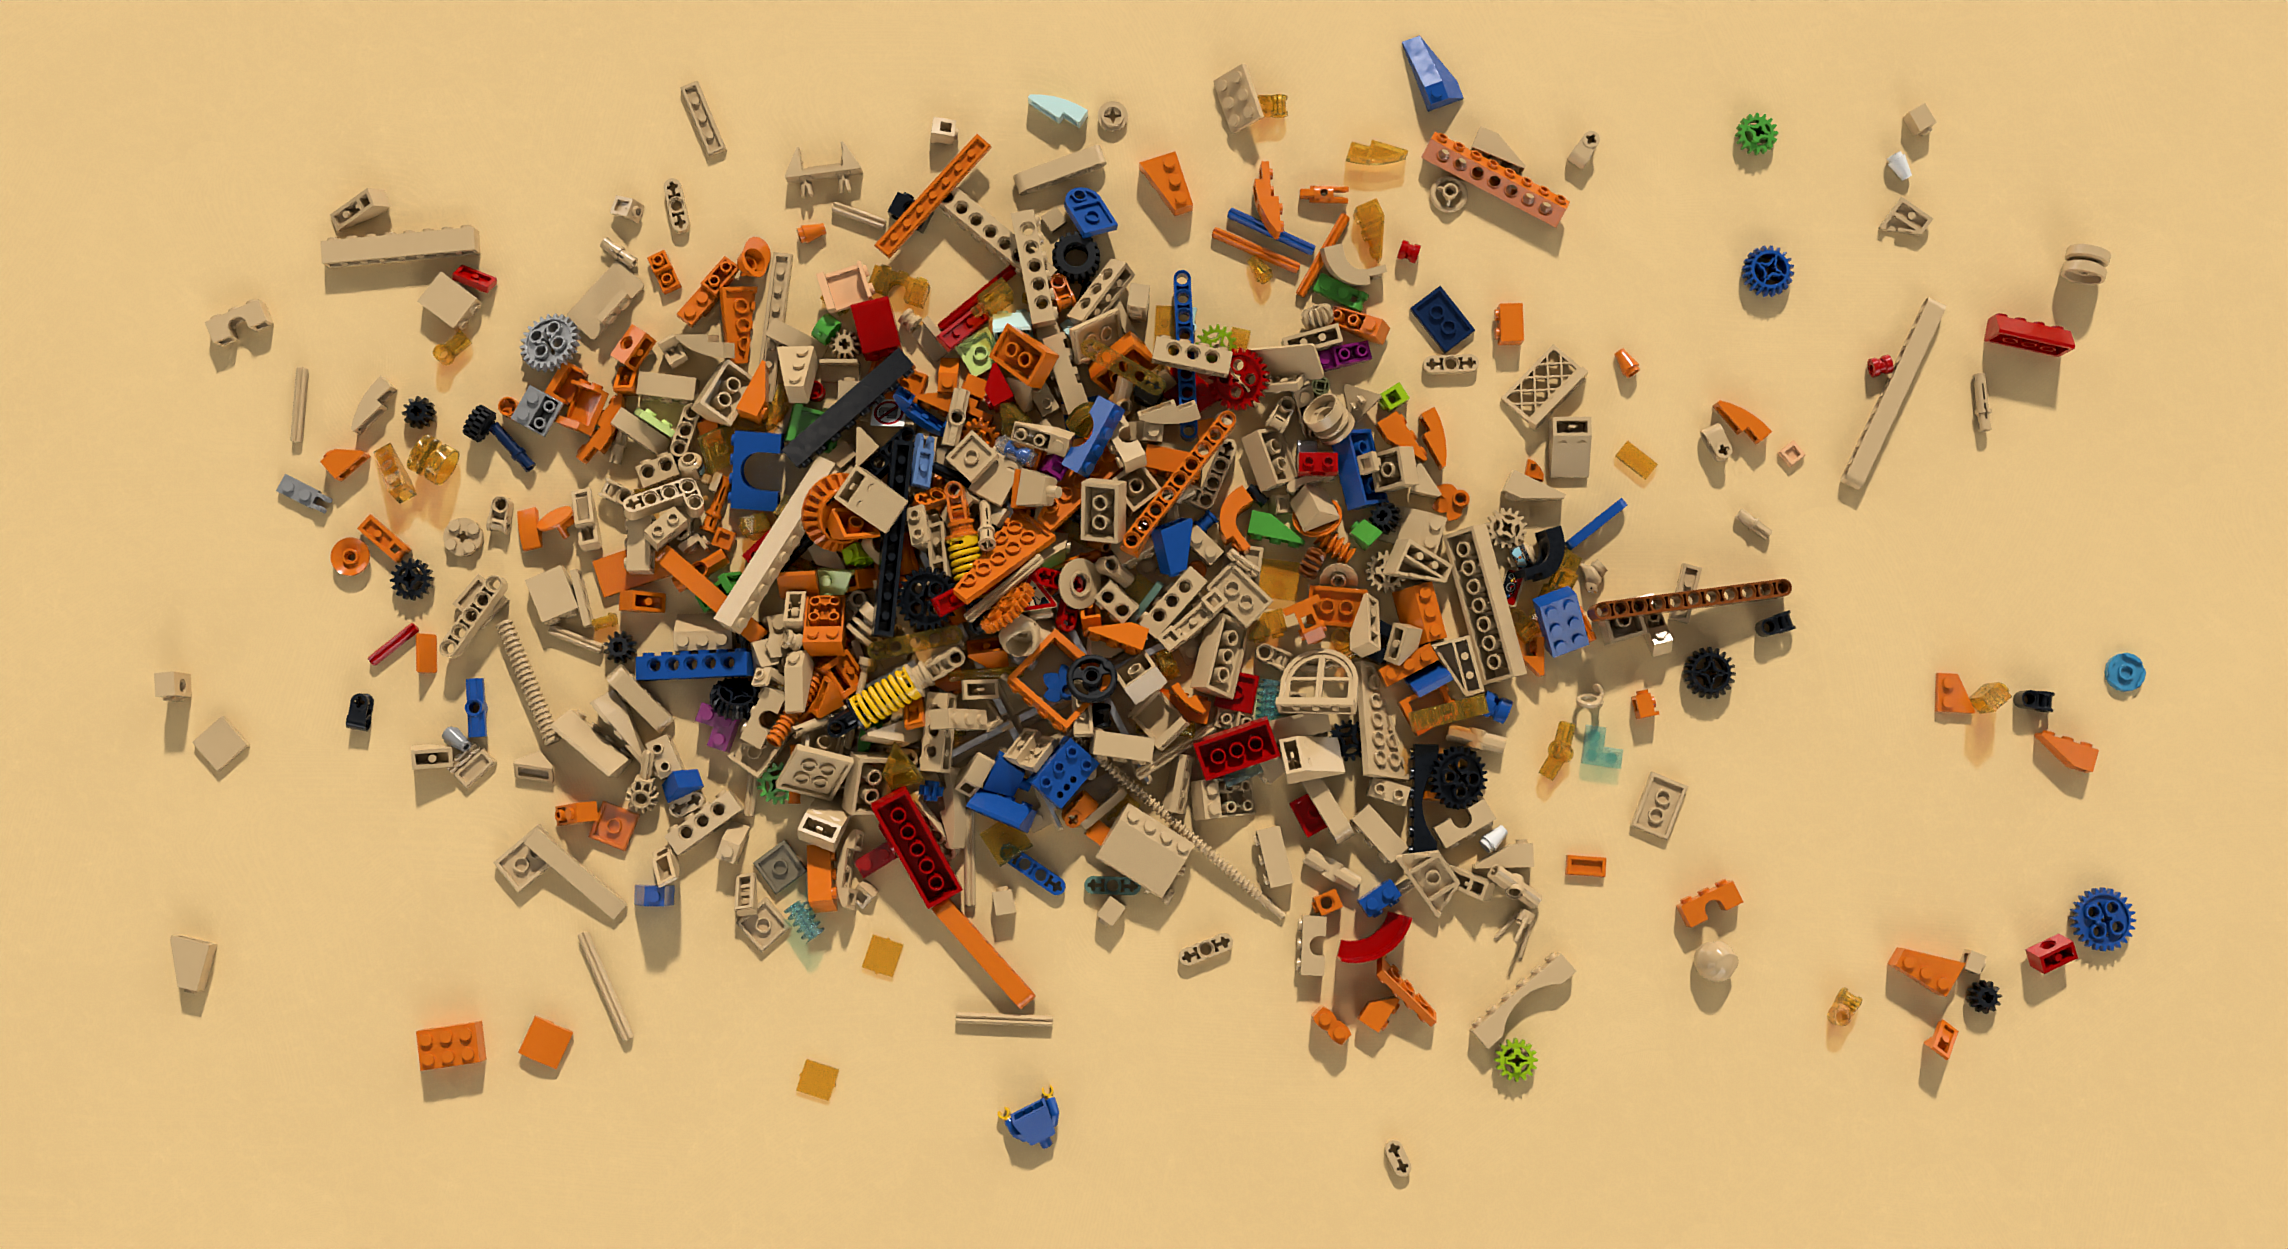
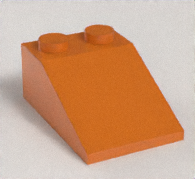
[989,323,1059,389]

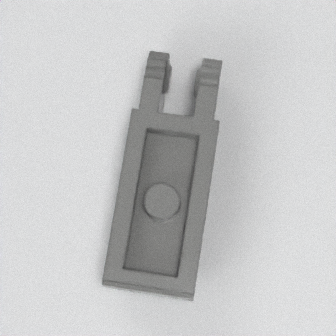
[276,474,333,514]

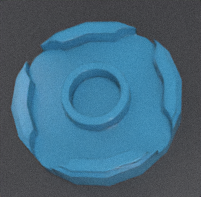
[2104,653,2146,692]

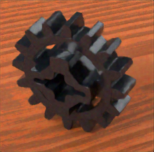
[390,558,435,601]
[1330,719,1362,762]

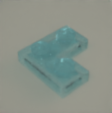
[1581,725,1623,769]

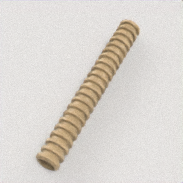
[496,619,562,745]

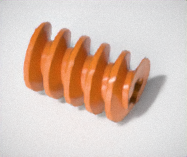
[1313,532,1357,564]

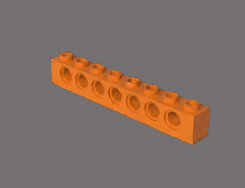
[1421,132,1570,228]

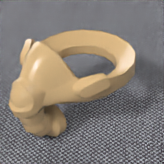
[1576,683,1604,708]

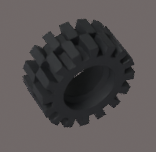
[463,405,496,442]

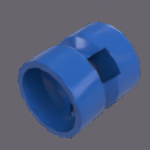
[1477,690,1513,724]

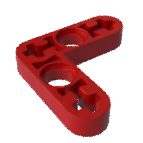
[1031,567,1083,632]

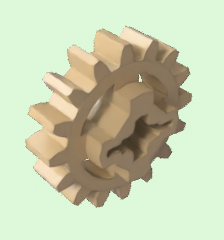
[1485,508,1527,550]
[1365,551,1406,593]

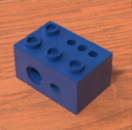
[1026,736,1100,809]

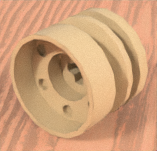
[1303,393,1355,445]
[846,600,897,651]

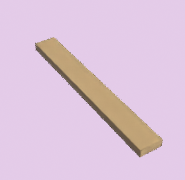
[759,252,793,404]

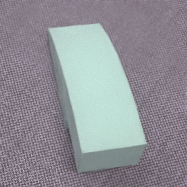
[1028,94,1088,128]

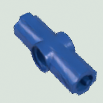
[465,678,488,738]

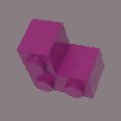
[695,702,740,753]

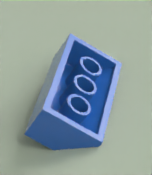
[1331,429,1389,511]

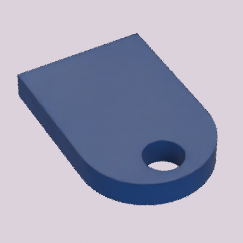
[1064,187,1118,239]

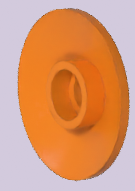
[330,537,370,576]

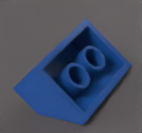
[966,788,1037,833]

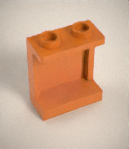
[554,378,609,436]

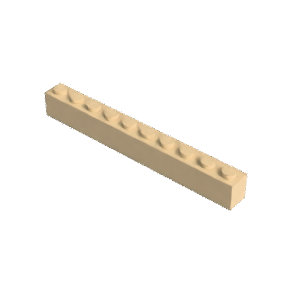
[714,456,844,635]

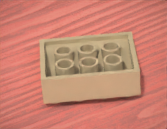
[1095,803,1194,898]

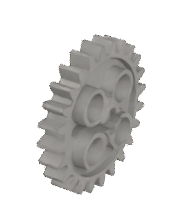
[520,313,581,372]

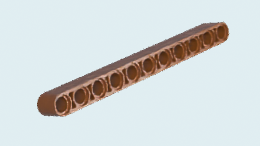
[1587,579,1792,622]

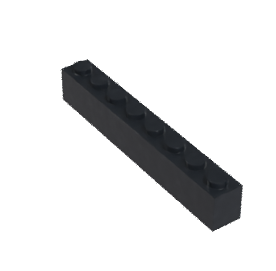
[782,348,916,469]

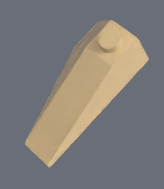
[590,690,645,764]

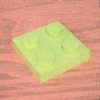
[955,327,999,377]

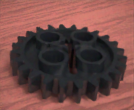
[897,567,959,631]
[1428,746,1488,810]

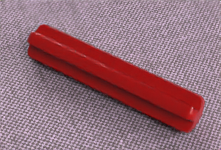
[368,623,419,665]

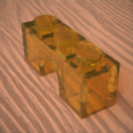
[868,264,931,309]

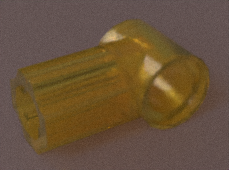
[433,330,472,365]

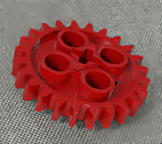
[1208,348,1270,411]

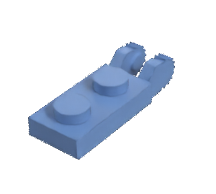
[909,433,935,490]

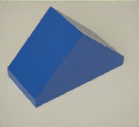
[662,769,704,803]

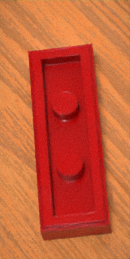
[936,305,990,353]

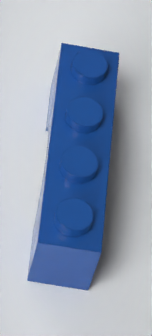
[1062,395,1125,479]

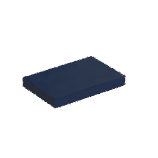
[1410,286,1475,354]

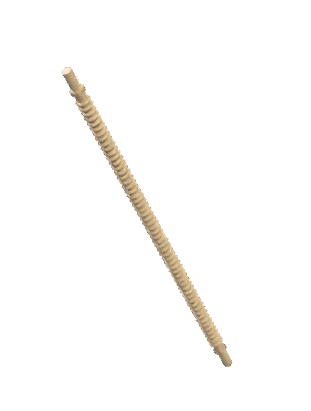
[1000,672,1285,920]

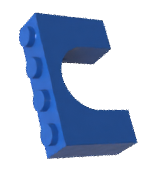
[728,430,785,512]

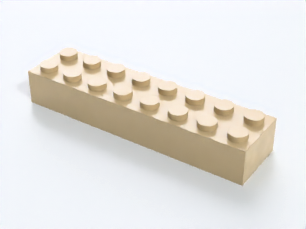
[1443,524,1527,685]

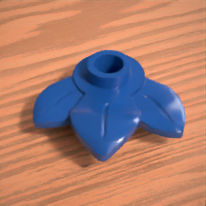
[1043,664,1071,702]

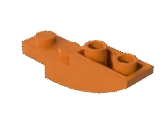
[1253,161,1284,239]
[677,256,739,328]
[916,392,994,426]
[576,393,627,464]

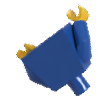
[998,1085,1059,1149]

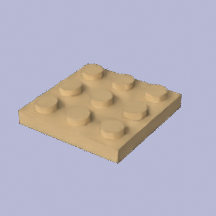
[776,744,854,801]

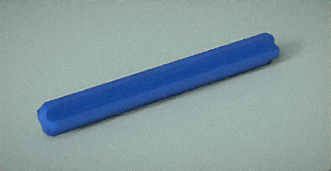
[1227,208,1316,255]

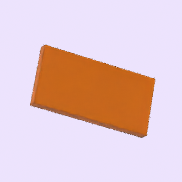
[592,543,672,598]

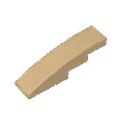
[940,767,966,849]

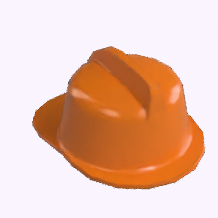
[737,237,771,277]

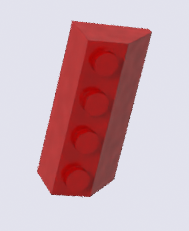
[1984,313,2075,357]
[1193,716,1280,781]

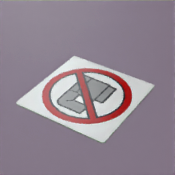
[871,399,905,427]

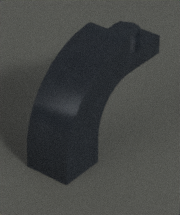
[1513,525,1565,582]

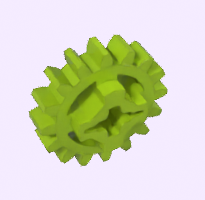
[1195,324,1237,363]
[1494,1038,1538,1082]

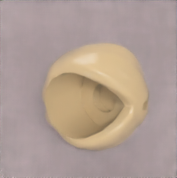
[999,614,1041,657]
[1694,941,1739,982]

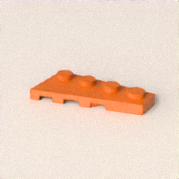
[719,286,758,364]
[1376,955,1437,1027]

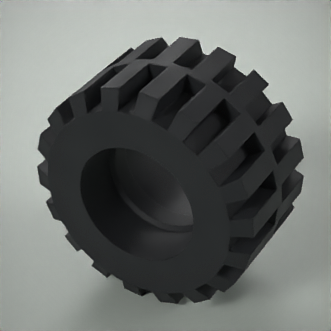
[1052,231,1100,284]

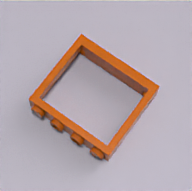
[1007,628,1111,734]

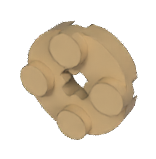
[443,518,484,557]

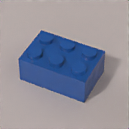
[1532,586,1590,658]

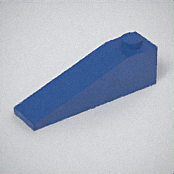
[1402,36,1464,112]

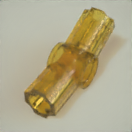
[1539,721,1576,781]

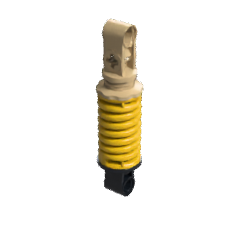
[827,646,965,738]

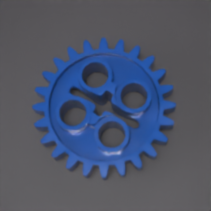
[2069,887,2136,951]

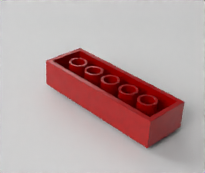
[871,784,963,909]

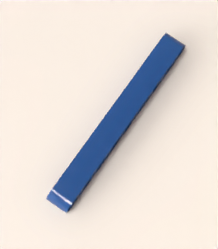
[1173,270,1198,442]

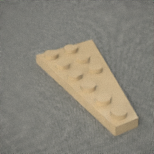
[1355,660,1410,782]

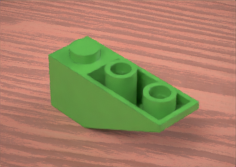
[1247,510,1305,549]

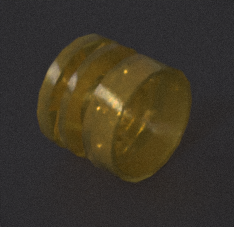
[407,434,460,485]

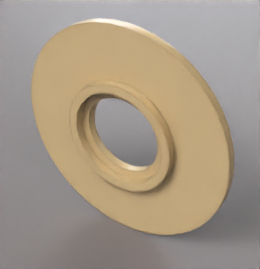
[1058,558,1101,609]

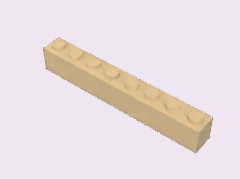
[321,225,481,268]

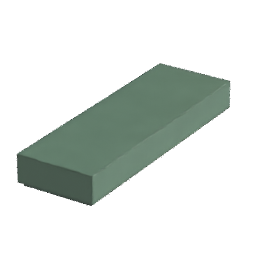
[1126,581,1164,623]

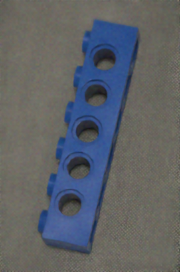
[636,648,754,681]

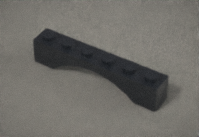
[1408,744,1439,854]

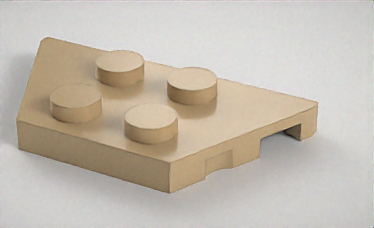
[1395,850,1460,918]

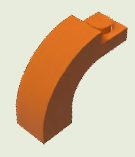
[1218,485,1253,556]

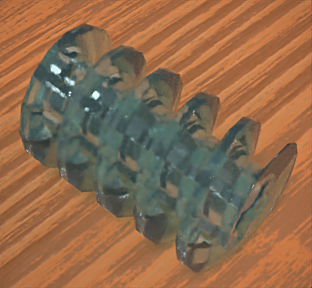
[1255,679,1281,720]
[784,900,825,943]

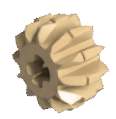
[1301,303,1334,330]
[829,329,861,359]

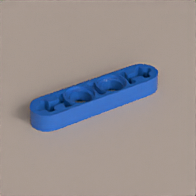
[1565,498,1628,551]
[1000,844,1066,895]

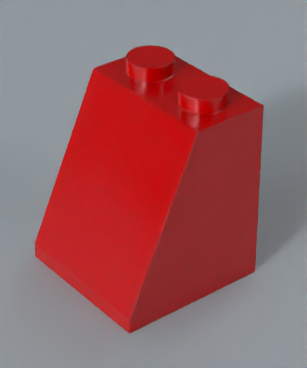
[850,296,903,361]

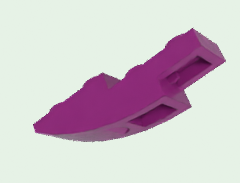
[1317,340,1372,372]

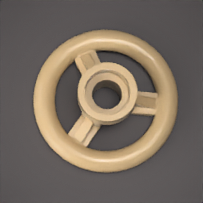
[1430,176,1468,213]

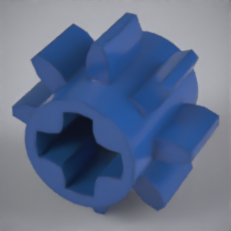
[919,780,944,801]

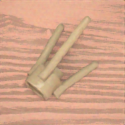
[1494,908,1535,959]

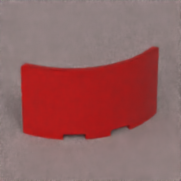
[1336,911,1412,963]

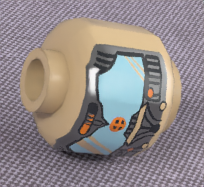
[678,452,705,480]
[1507,543,1537,570]

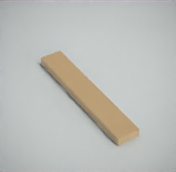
[524,828,628,920]

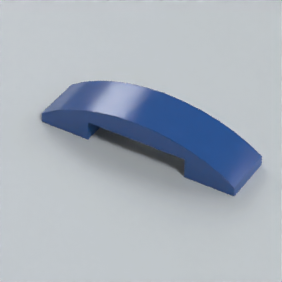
[893,385,956,437]

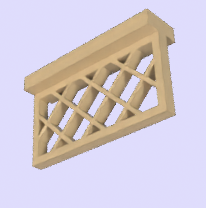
[1501,344,1588,431]

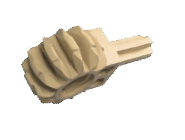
[625,750,660,813]

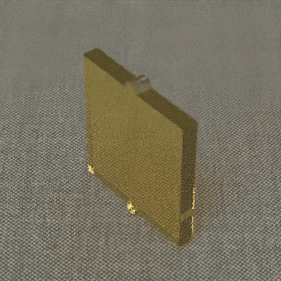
[862,934,904,977]
[796,1059,839,1101]

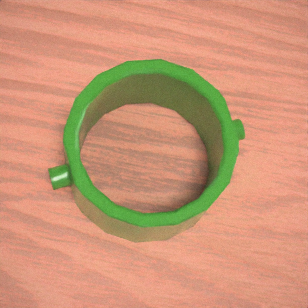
[811,313,842,346]

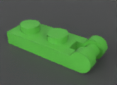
[1313,272,1369,313]

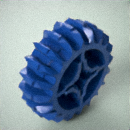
[1741,245,1795,297]

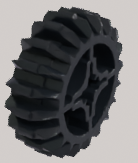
[1682,647,1736,699]
[709,677,760,722]

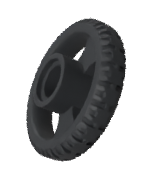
[1066,654,1118,703]

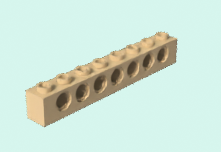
[939,187,1058,290]

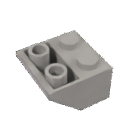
[511,385,564,437]

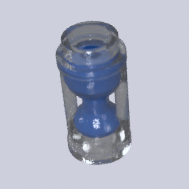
[995,435,1038,468]

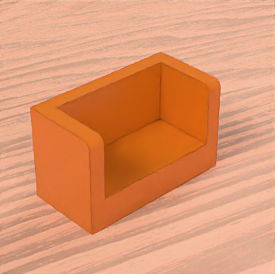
[545,361,589,407]

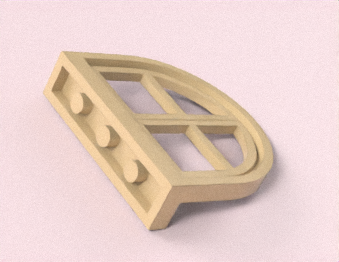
[1275,648,1359,714]

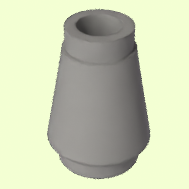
[442,726,471,752]

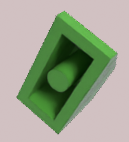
[1349,519,1383,551]

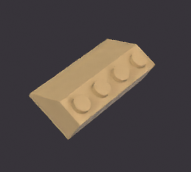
[1190,613,1251,700]
[549,709,633,778]

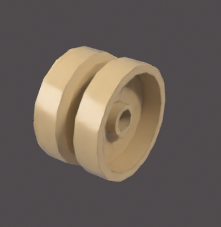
[2061,244,2111,285]

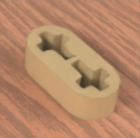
[669,791,706,818]
[1384,1139,1411,1177]

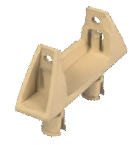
[785,142,863,198]

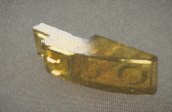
[1529,549,1582,624]

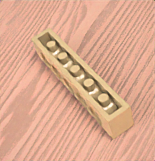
[1011,209,1059,329]

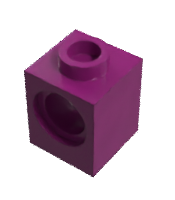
[1037,454,1068,481]

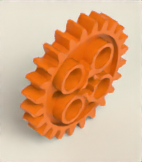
[980,582,1035,634]

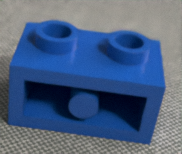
[1356,878,1402,918]

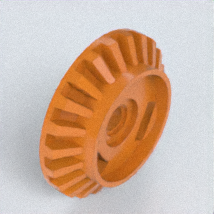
[801,473,863,552]

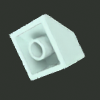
[993,309,1033,341]

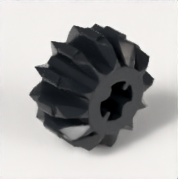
[401,396,437,429]
[1369,502,1403,535]
[603,631,637,664]
[1966,980,2003,1014]

